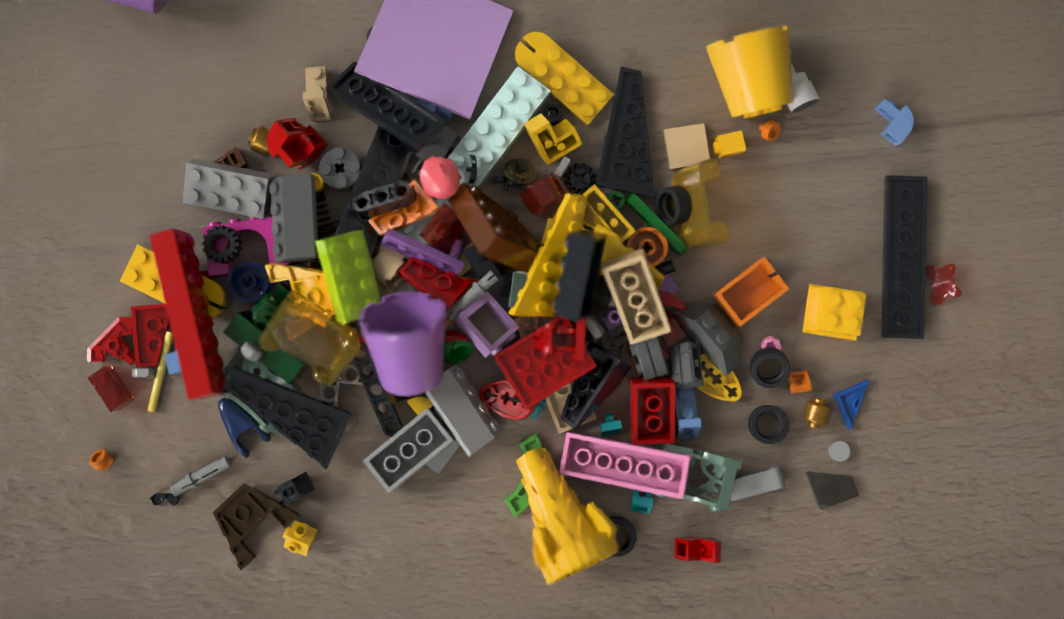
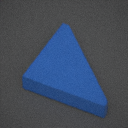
[832,379,870,429]

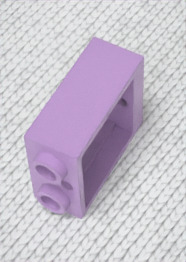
[453,291,520,358]

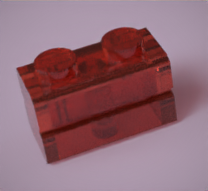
[88,366,135,412]

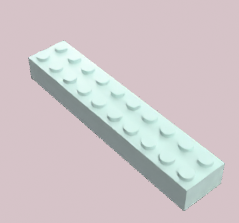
[397,66,551,248]

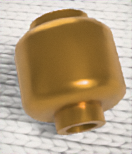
[247,126,270,156]
[803,397,832,429]

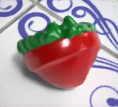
[444,330,473,364]

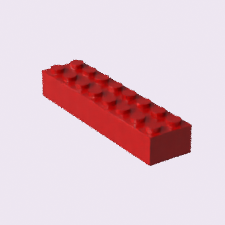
[149,228,228,400]

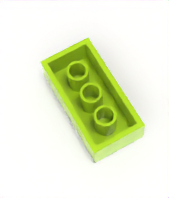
[315,230,381,323]

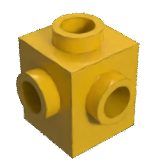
[283,520,317,556]

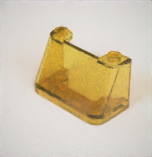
[672,158,730,250]
[259,290,360,387]

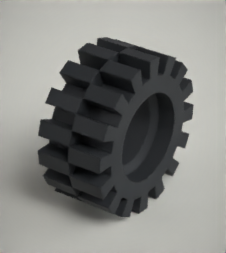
[202,225,243,264]

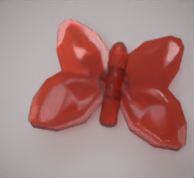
[926,263,961,306]

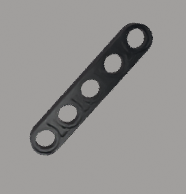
[350,342,402,437]

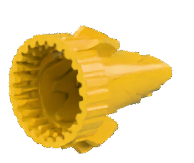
[516,448,619,585]

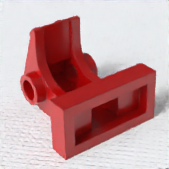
[535,319,586,362]

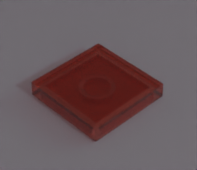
[419,203,465,253]

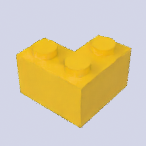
[524,114,582,165]

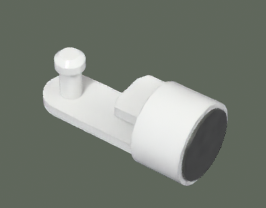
[787,50,819,113]

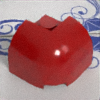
[267,118,328,170]

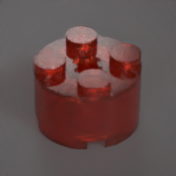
[518,172,565,215]

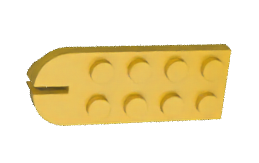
[515,32,614,126]
[120,244,228,319]

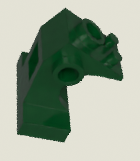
[252,282,295,333]

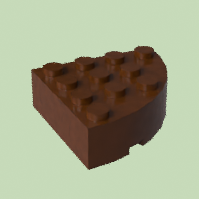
[448,182,544,273]

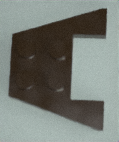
[213,483,300,570]

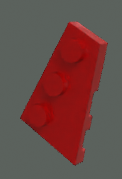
[131,304,169,368]

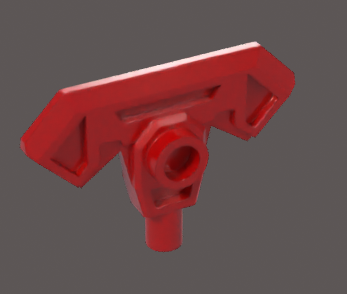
[87,317,135,365]

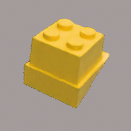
[802,284,866,341]

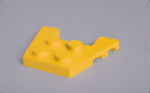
[265,263,335,341]

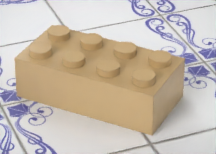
[603,248,671,344]

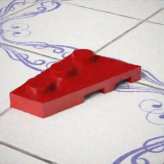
[398,257,473,312]

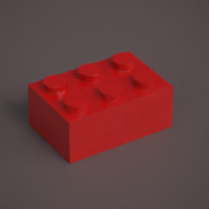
[630,377,675,445]

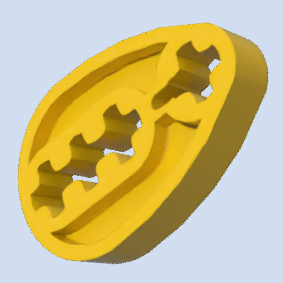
[696,354,742,402]

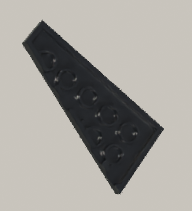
[224,366,351,470]

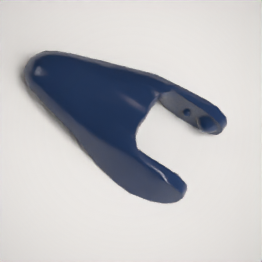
[218,397,271,458]

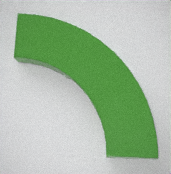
[504,433,543,517]

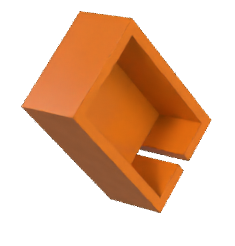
[712,256,789,327]

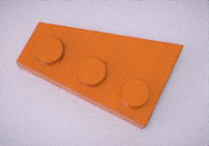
[369,180,441,237]

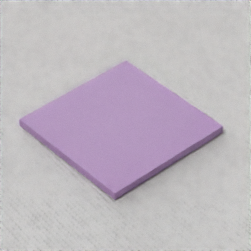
[355,0,514,119]

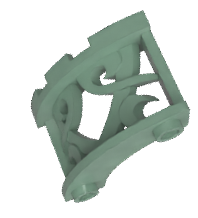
[221,346,306,435]
[654,443,742,512]

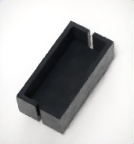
[553,229,607,321]

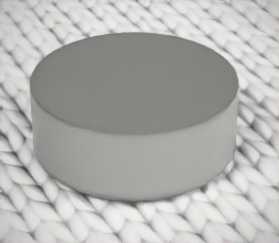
[828,441,850,462]

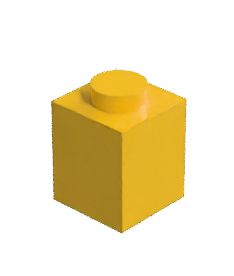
[713,130,746,159]

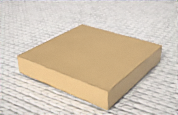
[664,123,711,170]

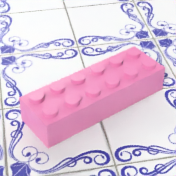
[559,432,692,499]

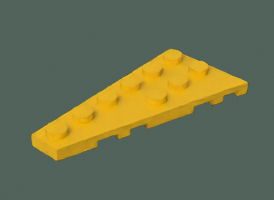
[509,193,588,317]

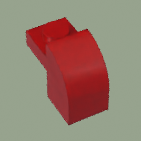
[674,536,721,563]

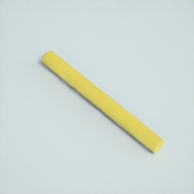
[147,331,173,412]

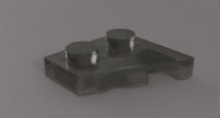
[805,471,859,510]

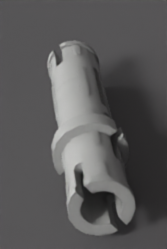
[446,271,499,321]
[170,456,231,496]

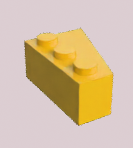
[583,184,636,243]

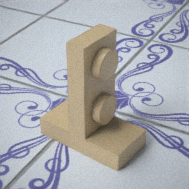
[303,66,331,122]

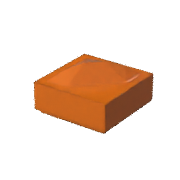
[787,370,812,394]

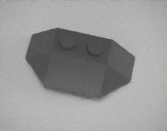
[671,302,743,376]

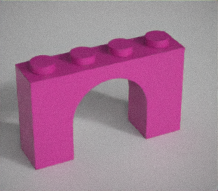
[202,214,295,277]

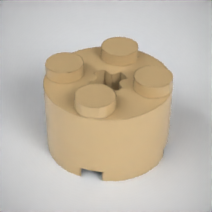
[371,245,410,291]

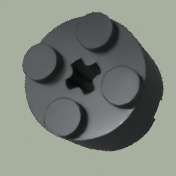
[319,147,362,191]

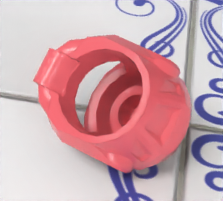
[420,155,462,199]

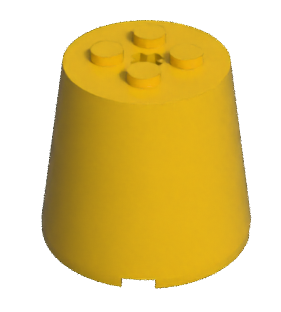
[706,25,793,119]

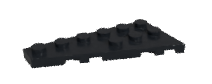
[596,67,655,199]

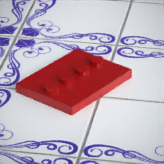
[493,317,597,410]

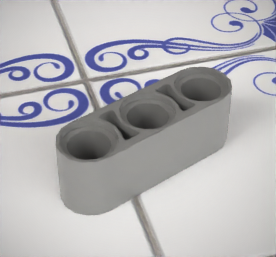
[730,465,786,501]

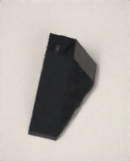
[462,244,515,318]
[560,341,631,430]

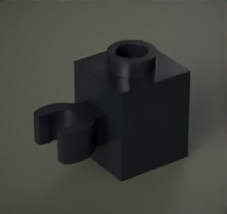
[275,472,315,505]

